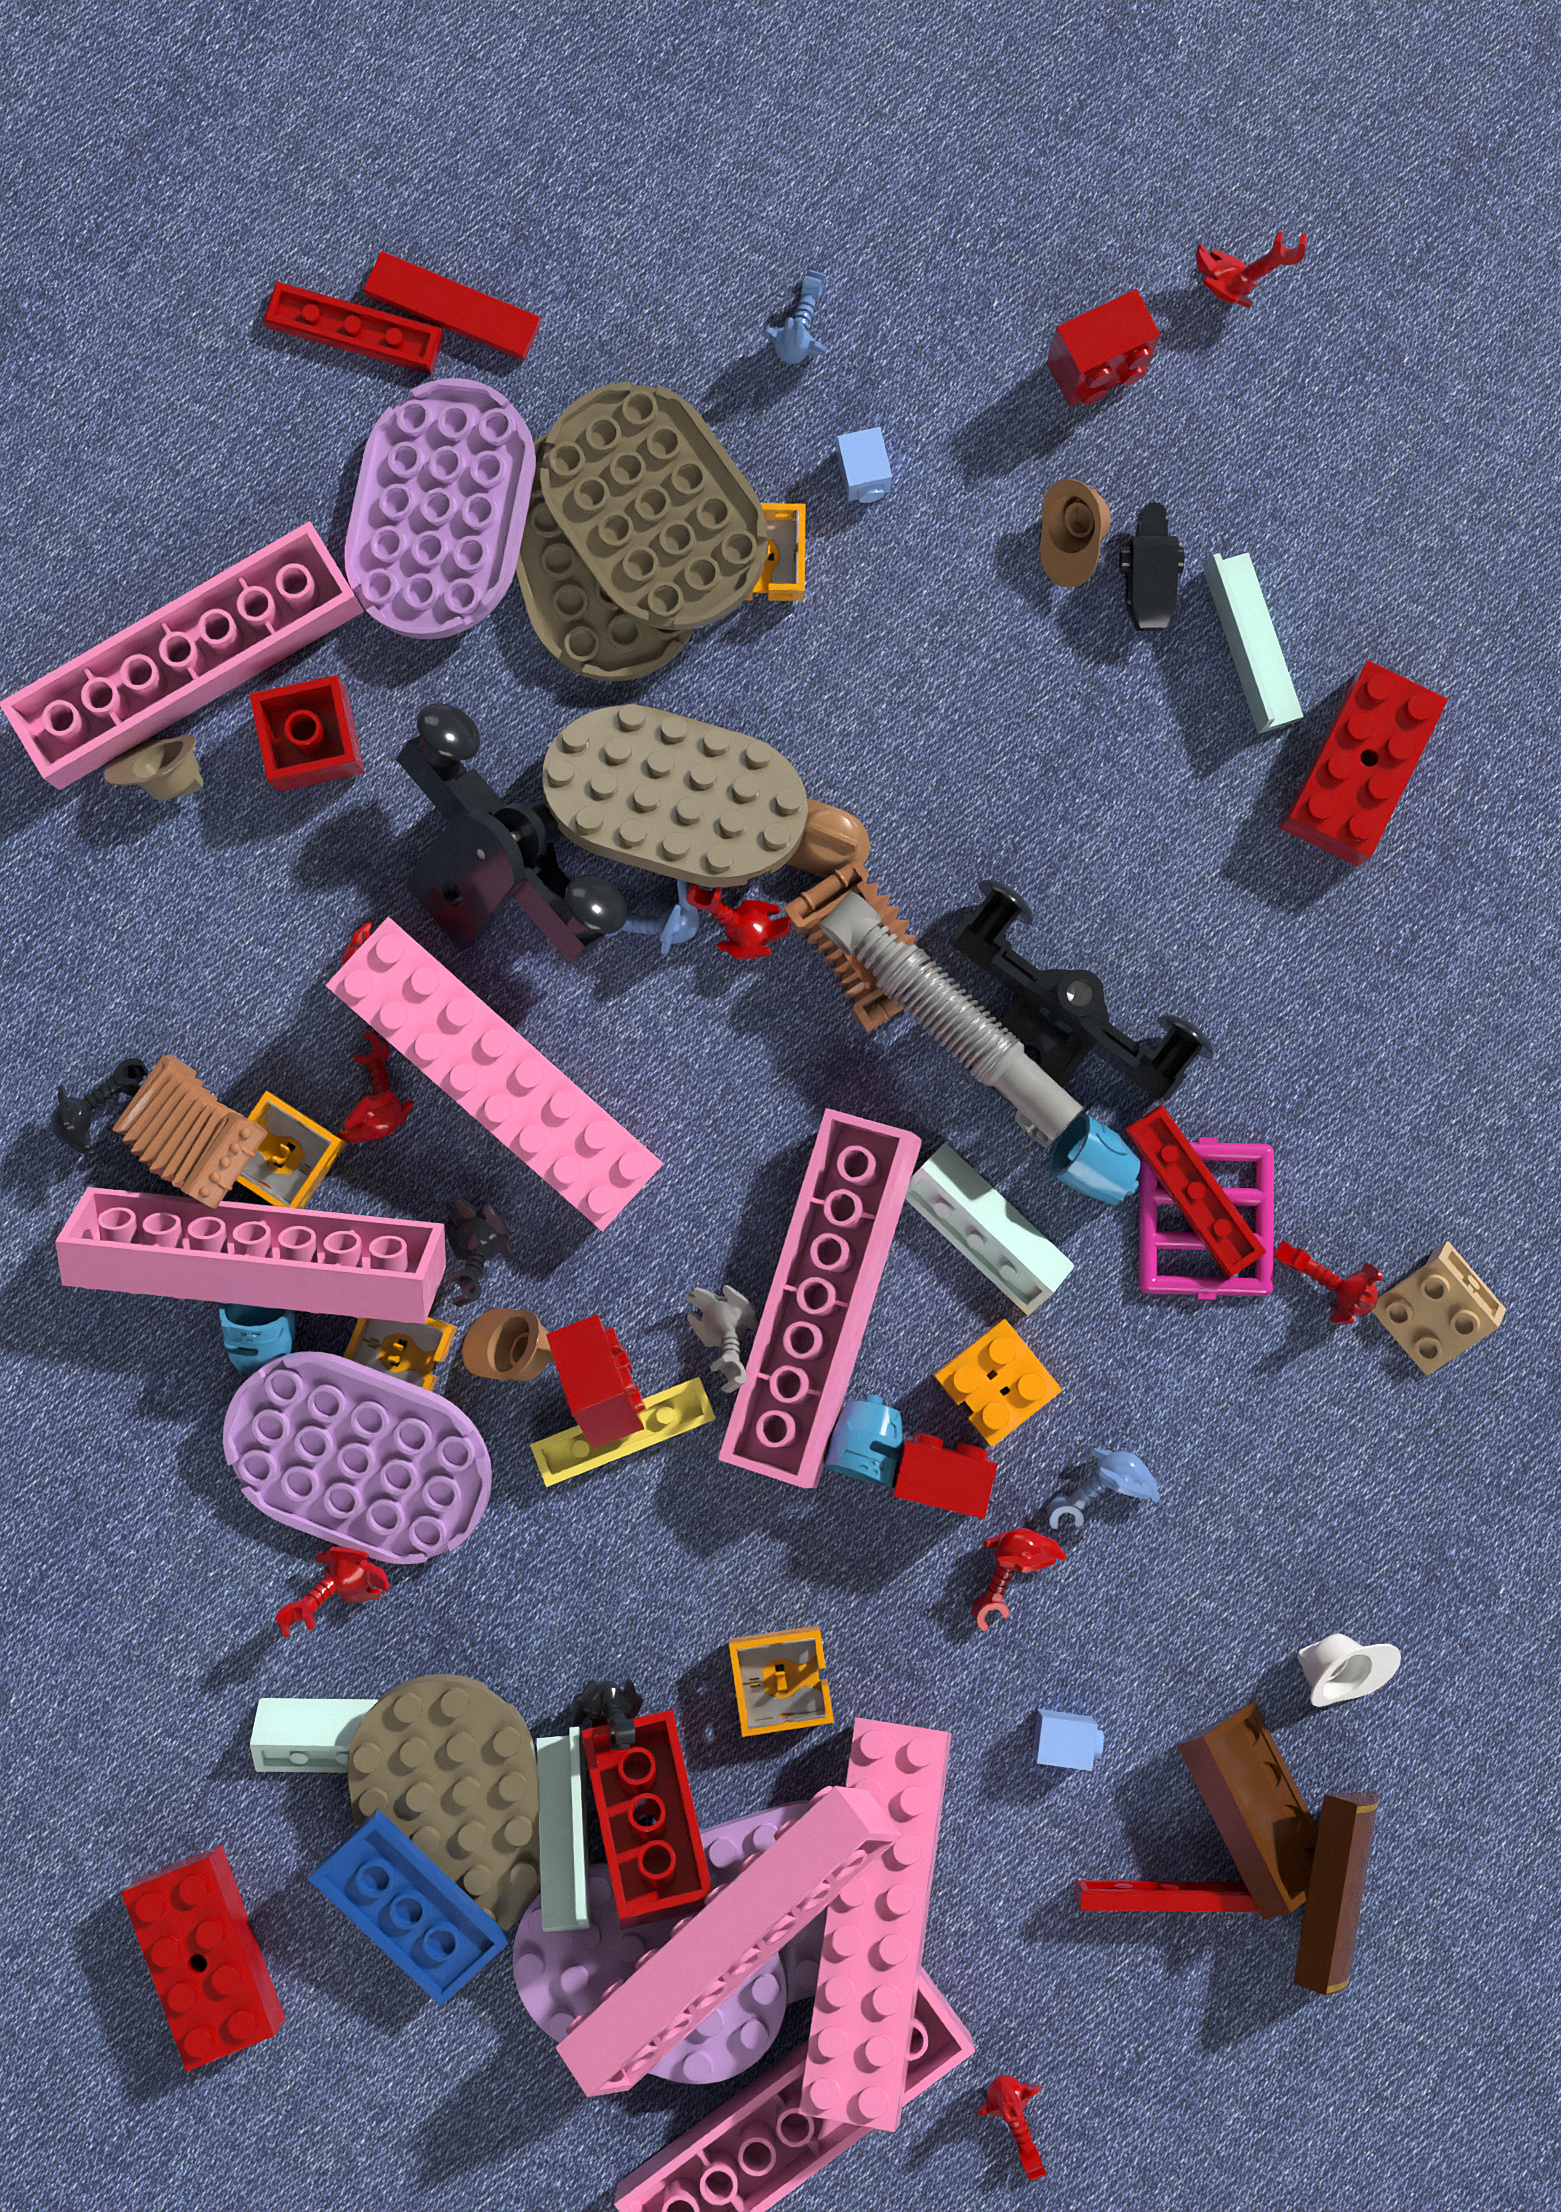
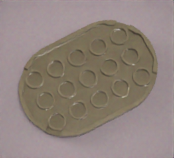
[540,382,768,630]
[516,432,695,682]
[542,704,808,887]
[347,1674,541,1931]

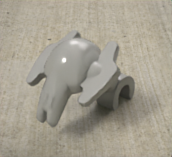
[685,1285,759,1393]

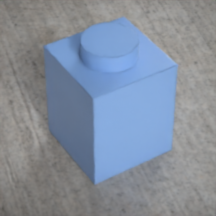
[836,427,892,503]
[1032,1709,1104,1771]

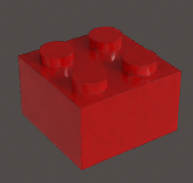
[1046,288,1161,407]
[249,675,365,792]
[546,1314,647,1449]
[889,1431,997,1519]

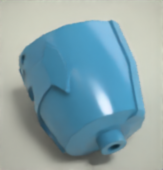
[1049,1112,1140,1205]
[219,1303,297,1375]
[824,1394,903,1488]

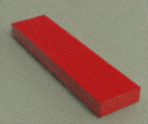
[364,251,542,362]
[263,281,444,375]
[1123,1104,1267,1278]
[1075,1880,1259,1912]

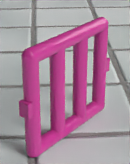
[1138,1137,1274,1300]

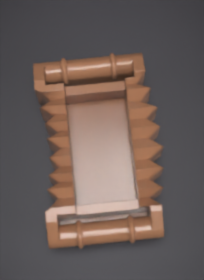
[783,858,931,1033]
[112,1054,268,1209]

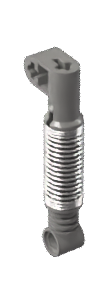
[819,891,1083,1148]

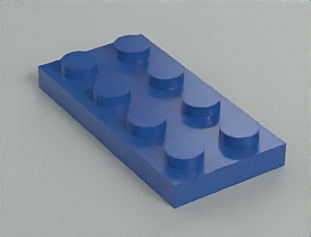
[308,1808,510,2006]

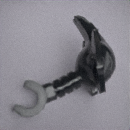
[51,1058,149,1156]
[445,1197,512,1307]
[572,1680,643,1750]

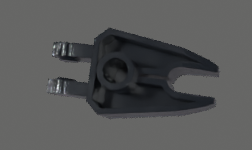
[1119,501,1185,631]

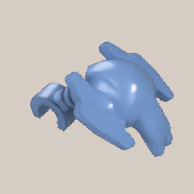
[762,270,827,364]
[605,879,700,954]
[1047,1448,1160,1529]

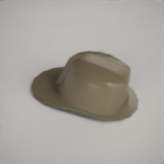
[104,734,204,801]

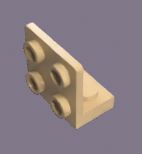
[1372,1240,1506,1375]

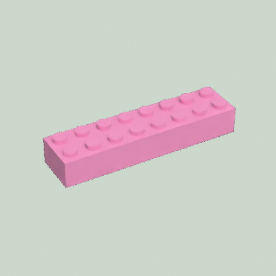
[0,521,364,790]
[325,917,664,1232]
[718,1108,922,1488]
[55,1187,446,1324]
[799,1717,952,2132]
[555,1786,903,2097]
[614,1966,975,2212]

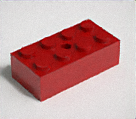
[1279,660,1448,867]
[581,1709,712,1930]
[121,1844,286,2072]

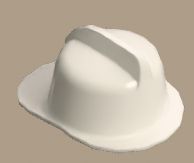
[1297,1633,1401,1707]

